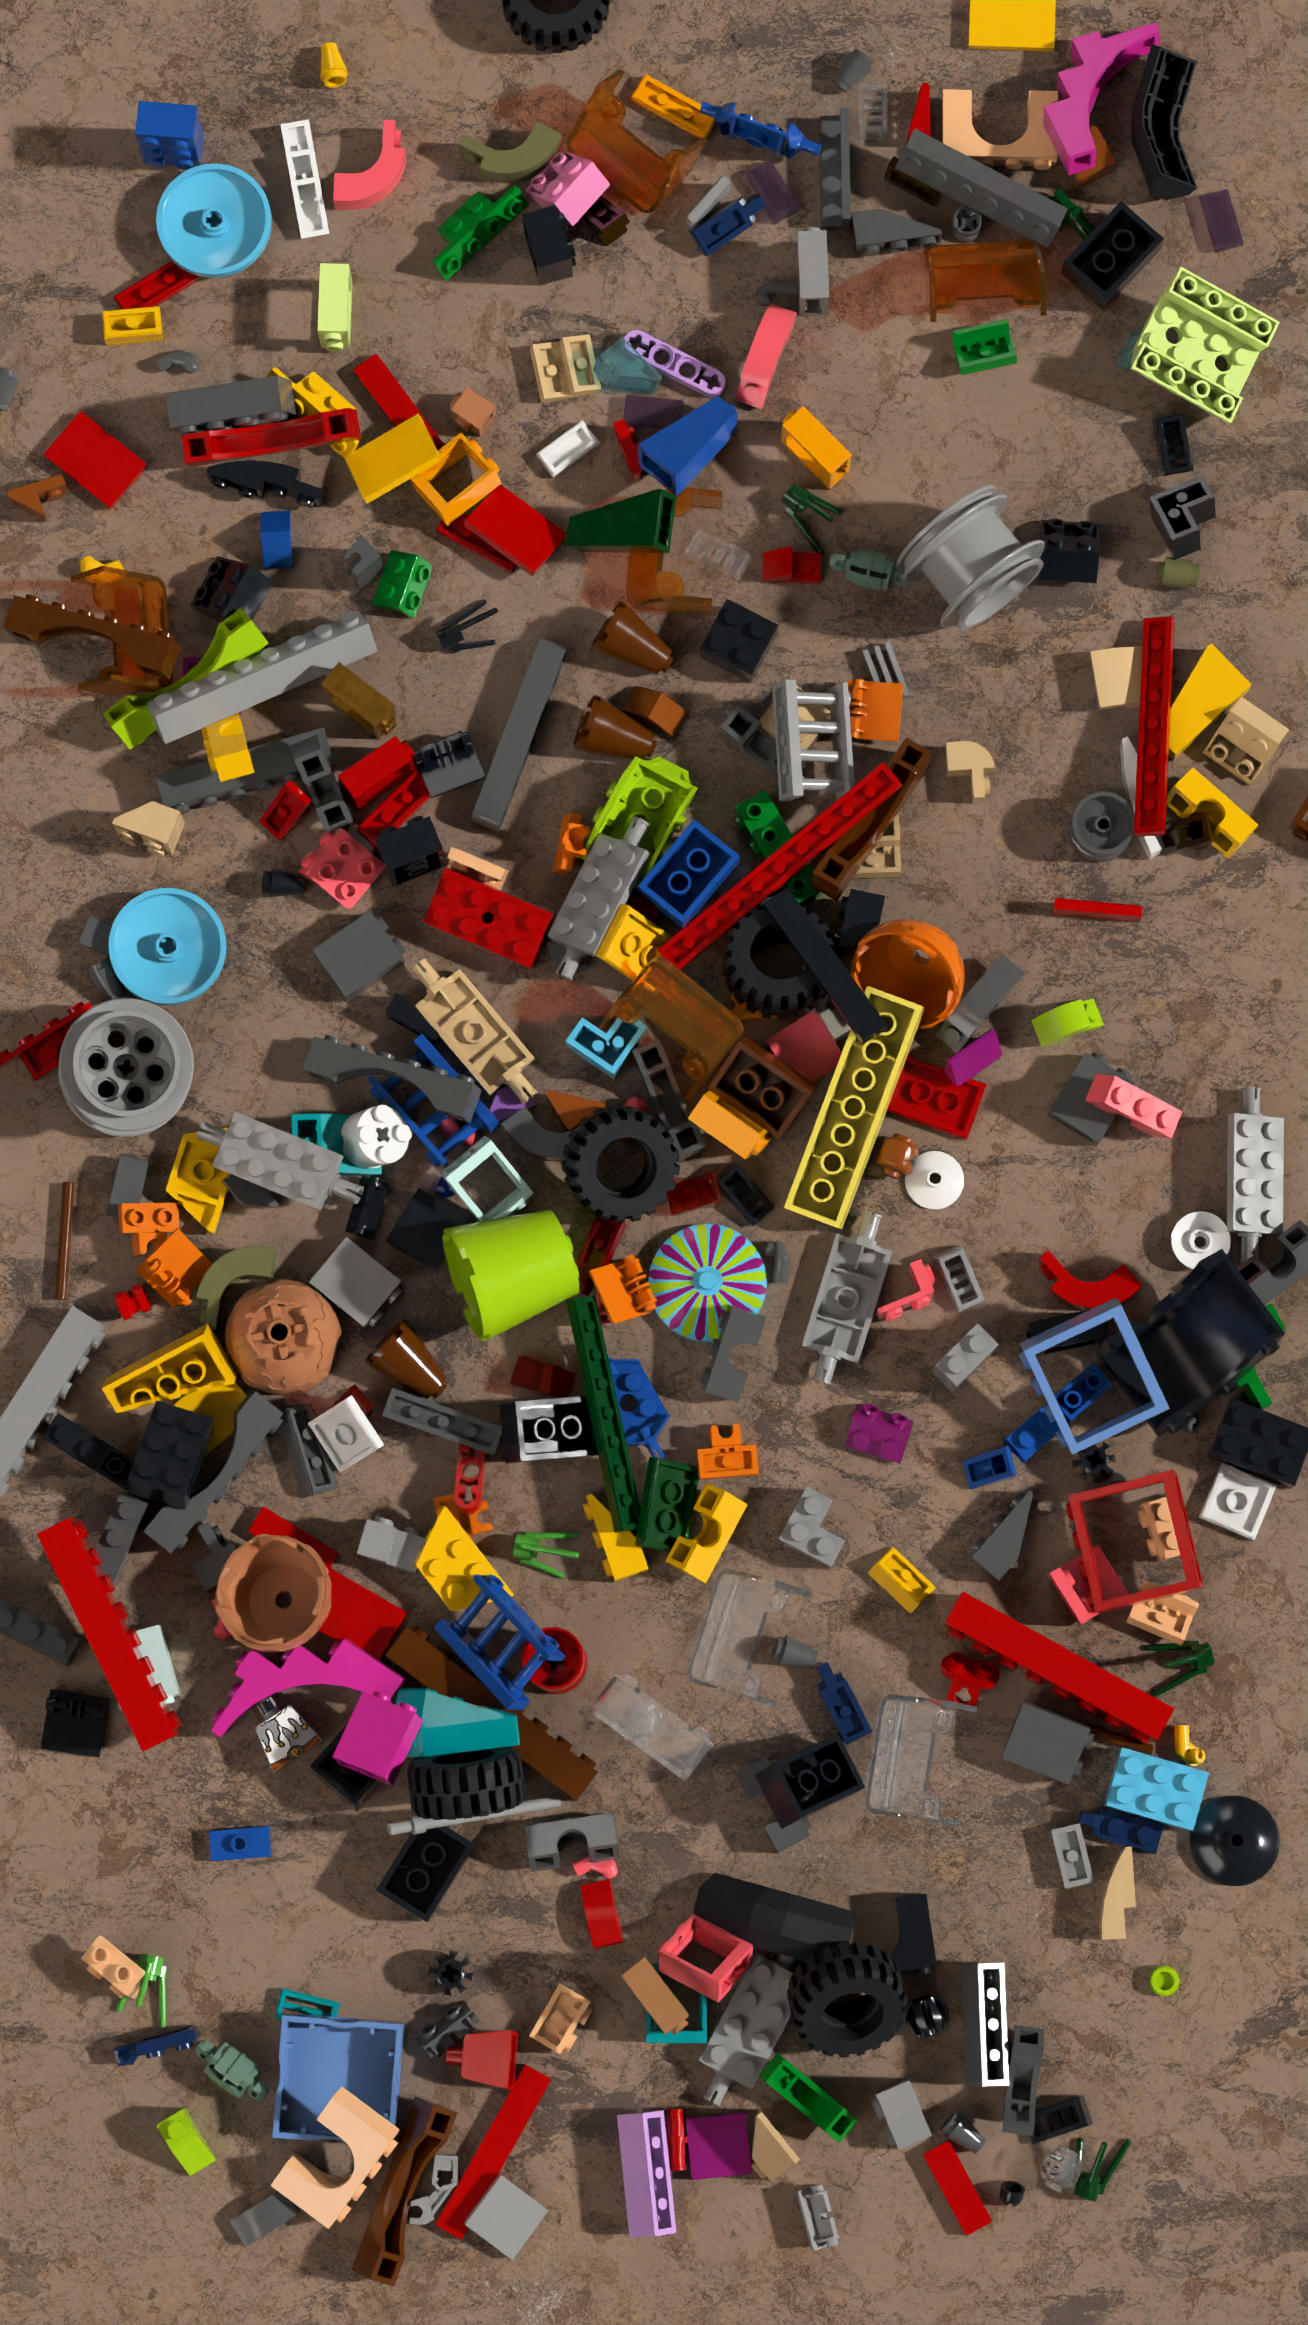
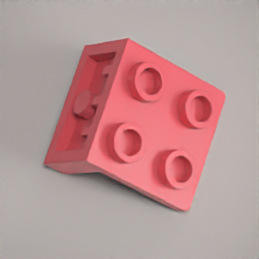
[1047,1545,1129,1626]

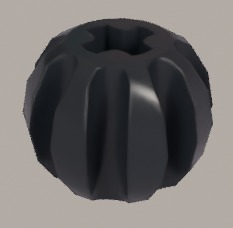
[1071,1441,1116,1483]
[428,1950,473,1996]
[905,1995,950,2037]

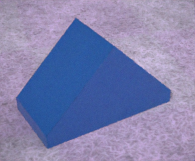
[260,510,293,570]
[962,1446,1017,1489]

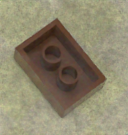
[707,1036,818,1139]

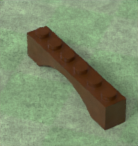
[3,594,181,680]
[812,738,931,901]
[352,2096,458,2287]

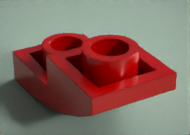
[580,1879,624,1949]

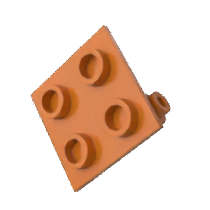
[846,679,904,742]
[136,1228,212,1309]
[589,1254,657,1325]

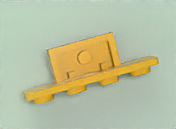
[267,367,359,459]

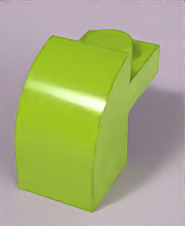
[1031,998,1104,1047]

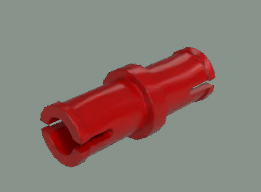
[665,2109,688,2171]

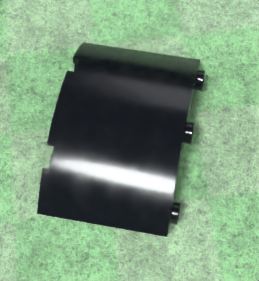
[1096,1249,1285,1437]

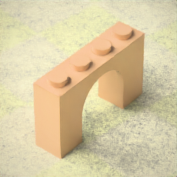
[941,89,1058,170]
[270,2086,400,2229]

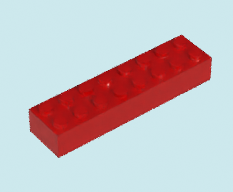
[37,1517,181,1752]
[943,1591,1175,1744]

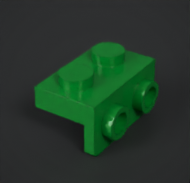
[952,319,1017,375]
[372,550,432,618]

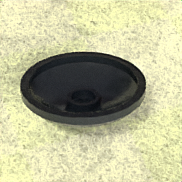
[1189,1796,1280,1886]

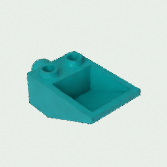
[291,1113,382,1177]

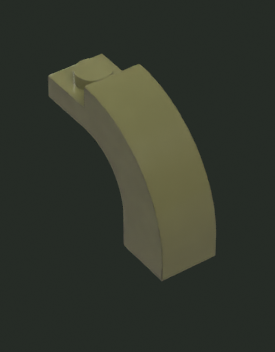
[459,122,563,183]
[196,1246,277,1333]

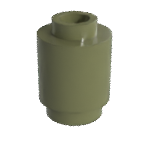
[1156,556,1200,589]

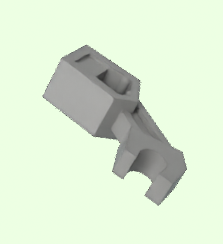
[410,2154,458,2225]

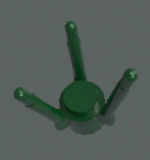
[781,484,842,555]
[1145,1640,1214,1697]
[1071,2138,1131,2202]

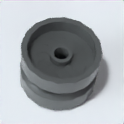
[1069,791,1135,863]

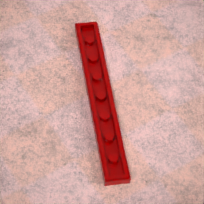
[1134,616,1174,837]

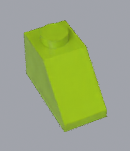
[156,2108,216,2176]

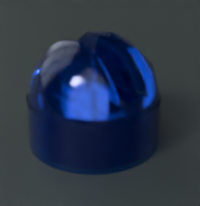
[434,1176,456,1198]

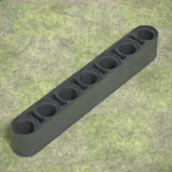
[471,638,568,832]

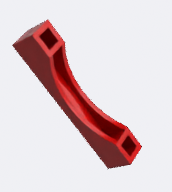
[181,408,361,467]

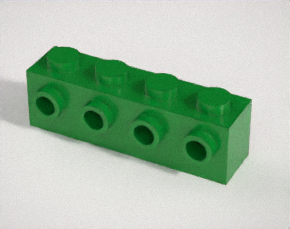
[733,790,823,906]

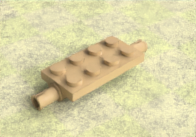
[411,958,538,1104]

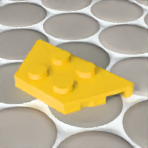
[166,1128,229,1235]
[414,1505,514,1611]

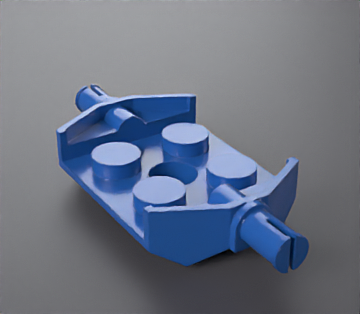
[699,101,822,159]
[608,1355,670,1459]

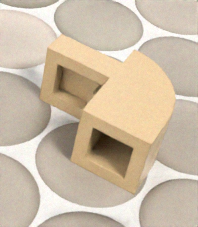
[944,741,995,804]

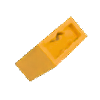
[781,406,852,490]
[409,433,501,526]
[688,1091,772,1159]

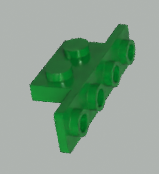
[432,185,528,280]

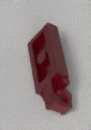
[575,1215,627,1296]

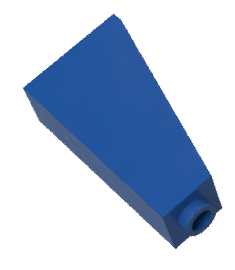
[638,396,738,496]

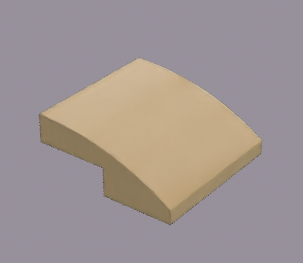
[529,334,601,403]
[1089,646,1142,710]
[853,815,901,879]

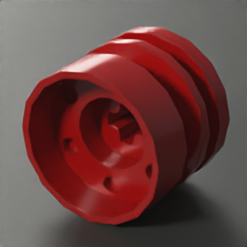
[521,1627,588,1695]

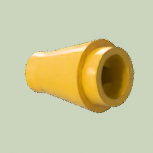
[320,42,348,88]

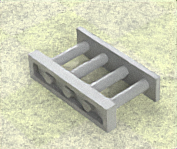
[772,679,857,801]

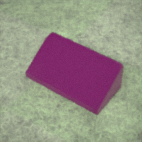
[944,1029,1002,1087]

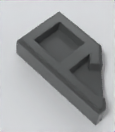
[221,1174,279,1208]

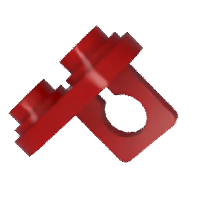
[940,1652,999,1712]

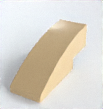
[1099,1847,1136,1940]

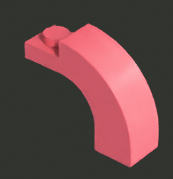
[333,120,406,210]
[735,303,797,409]

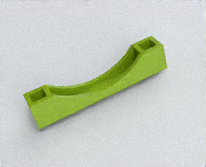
[103,607,269,750]

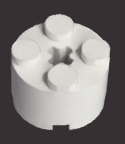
[341,1105,412,1169]

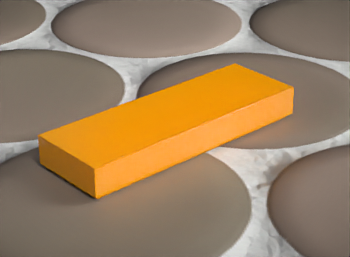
[631,74,717,142]

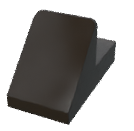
[582,195,630,246]
[1157,812,1213,856]

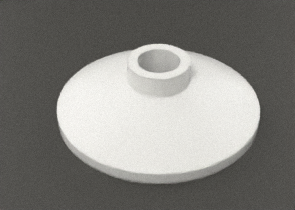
[905,1151,964,1210]
[1171,1211,1231,1269]

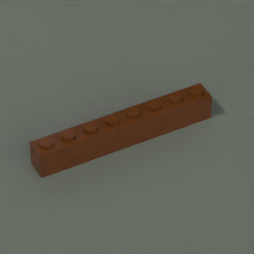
[385,1626,598,1801]

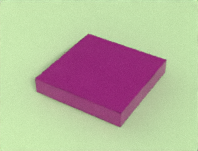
[685,2112,752,2180]

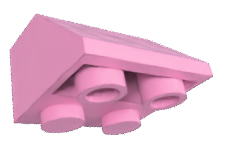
[525,149,611,226]

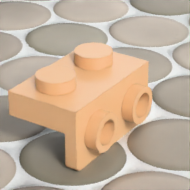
[1126,1581,1199,1646]
[81,1936,145,1999]
[529,1983,593,2054]

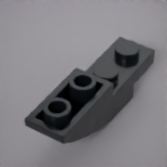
[206,460,325,508]
[42,1413,146,1501]

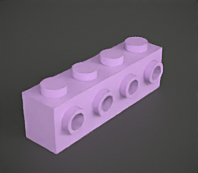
[617,2110,676,2238]

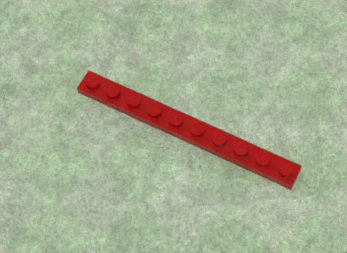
[657,762,903,974]

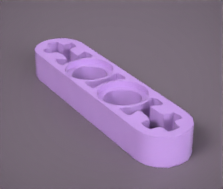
[623,330,726,398]

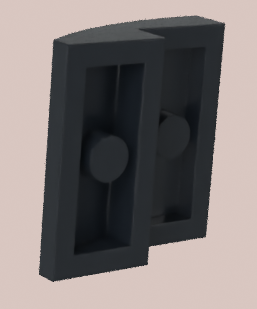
[386,1188,469,1271]

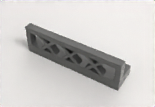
[819,108,851,230]
[382,1388,502,1456]

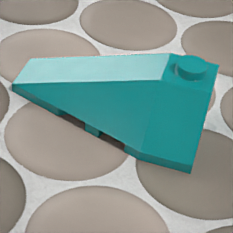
[396,1688,520,1757]

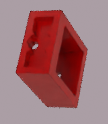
[338,736,416,811]

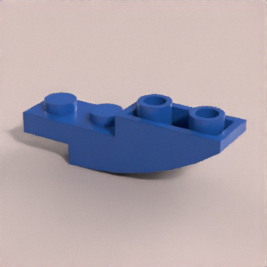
[1003,1362,1113,1463]

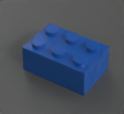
[135,101,204,170]
[638,819,740,929]

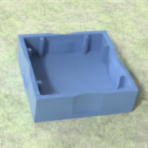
[272,2013,405,2142]

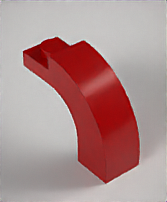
[1038,1250,1143,1310]

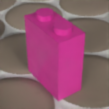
[332,1692,423,1786]

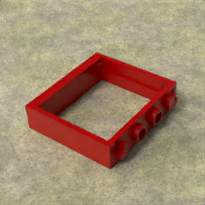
[1066,1470,1204,1613]

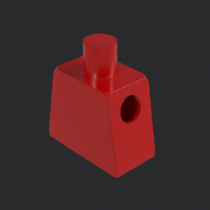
[446,2030,518,2090]

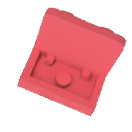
[298,828,384,909]
[876,1259,935,1322]

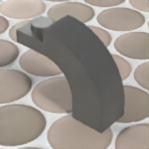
[935,955,1025,1053]
[501,1107,593,1162]
[1002,2025,1044,2136]

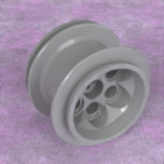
[896,485,1045,630]
[59,998,194,1137]

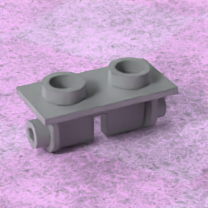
[796,2184,840,2251]

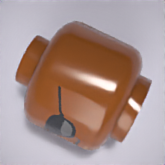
[876,1133,919,1179]

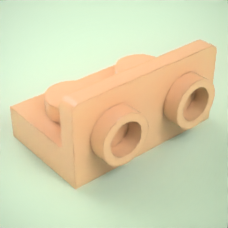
[447,847,509,890]
[1137,1497,1180,1562]

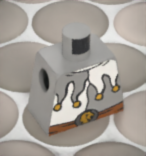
[255,1697,324,1773]

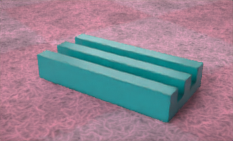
[274,1988,341,2020]

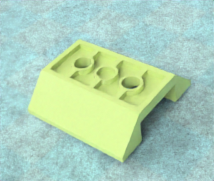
[1130,267,1280,424]

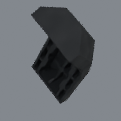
[1132,45,1197,200]
[693,1873,854,1961]

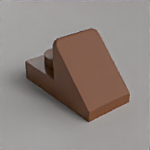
[7,474,68,522]

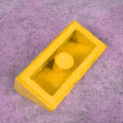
[102,306,163,346]
[868,1546,936,1613]

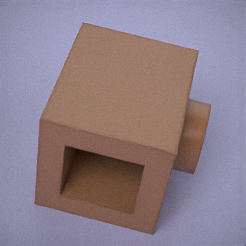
[450,387,497,437]

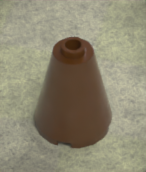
[590,601,674,675]
[573,694,657,760]
[365,1318,447,1399]

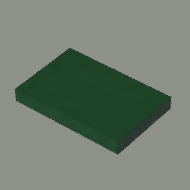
[635,1457,699,1553]

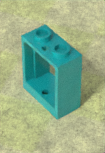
[646,1963,707,2043]

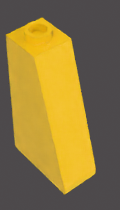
[1168,643,1252,761]

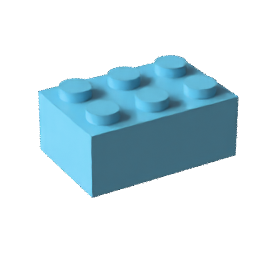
[1103,1747,1209,1831]

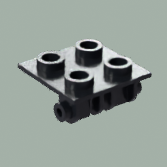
[413,730,486,799]
[41,1689,110,1758]

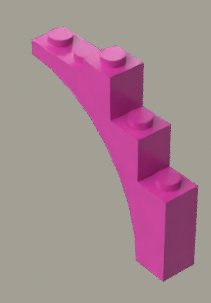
[1043,22,1160,175]
[211,1638,406,1737]

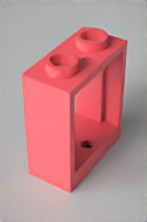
[657,1914,753,2003]

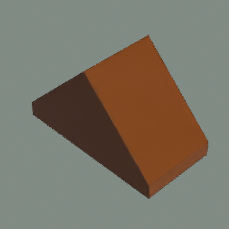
[1073,126,1117,189]
[623,685,688,738]
[547,1090,606,1132]

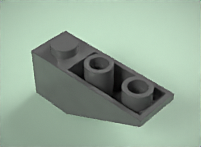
[851,209,942,256]
[970,1490,1033,1582]

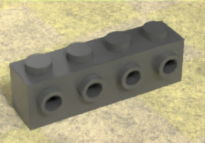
[961,1963,1009,2087]

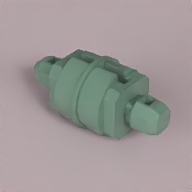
[829,548,909,591]
[194,2039,270,2102]

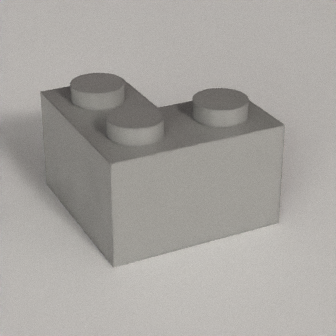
[778,1486,846,1569]
[357,1516,425,1574]
[871,2078,932,2150]

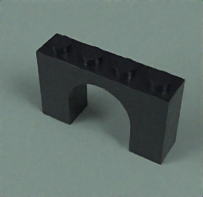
[890,1893,937,1976]

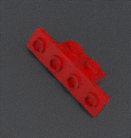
[0,1001,93,1081]

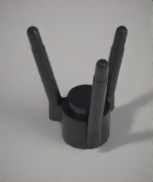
[436,599,498,654]

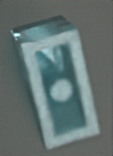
[593,337,663,394]

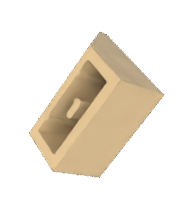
[1203,697,1289,786]
[112,801,185,856]

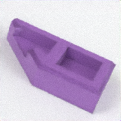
[490,1085,536,1123]

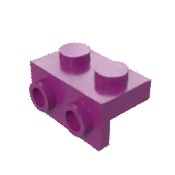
[844,1404,913,1464]

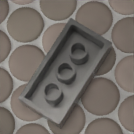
[165,375,296,434]

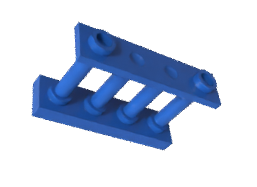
[368,1034,500,1169]
[434,1574,566,1710]

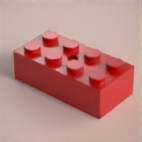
[423,868,556,968]

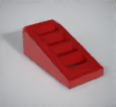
[907,83,931,142]

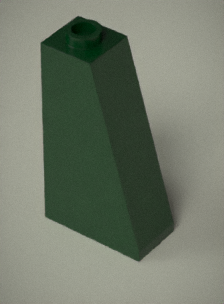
[566,489,677,553]

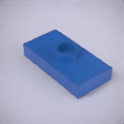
[209,1826,272,1861]

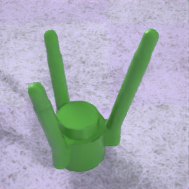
[513,1531,579,1578]
[116,1953,168,2029]

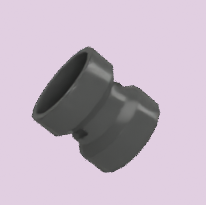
[952,206,982,243]

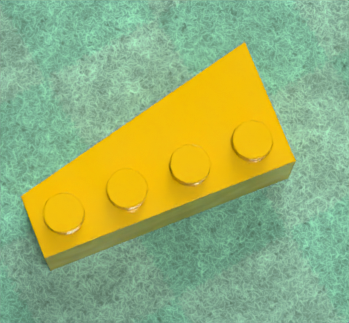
[101,1323,238,1413]

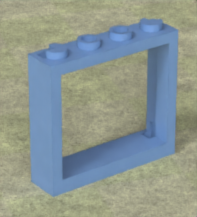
[1019,1297,1170,1455]

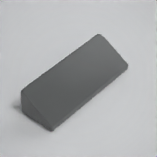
[280,1403,337,1498]

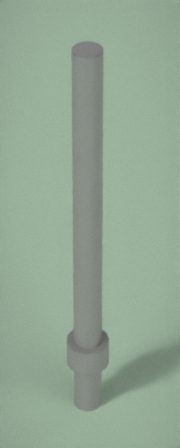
[387,1795,561,1836]

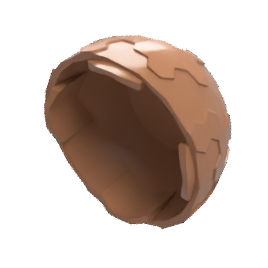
[224,1279,342,1395]
[214,1534,331,1652]

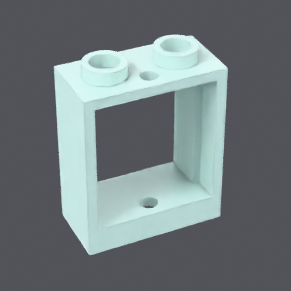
[440,1135,534,1222]

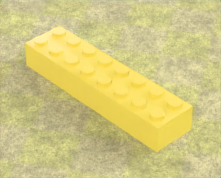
[784,986,925,1229]

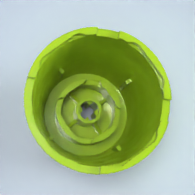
[442,1210,579,1342]

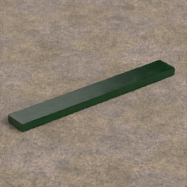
[566,1296,641,1533]

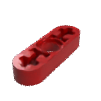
[454,1444,487,1514]

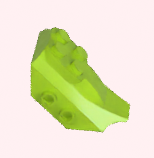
[581,756,698,889]

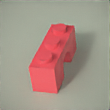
[1085,1074,1183,1139]

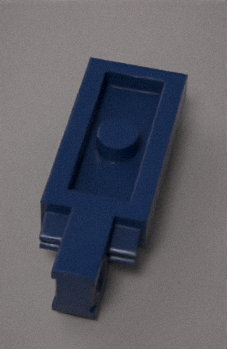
[689,194,766,256]
[816,1662,873,1745]
[1078,1808,1164,1854]
[114,2025,199,2066]

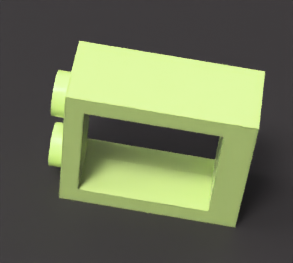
[317,263,352,352]

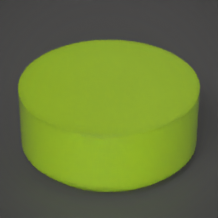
[1149,1966,1180,1996]

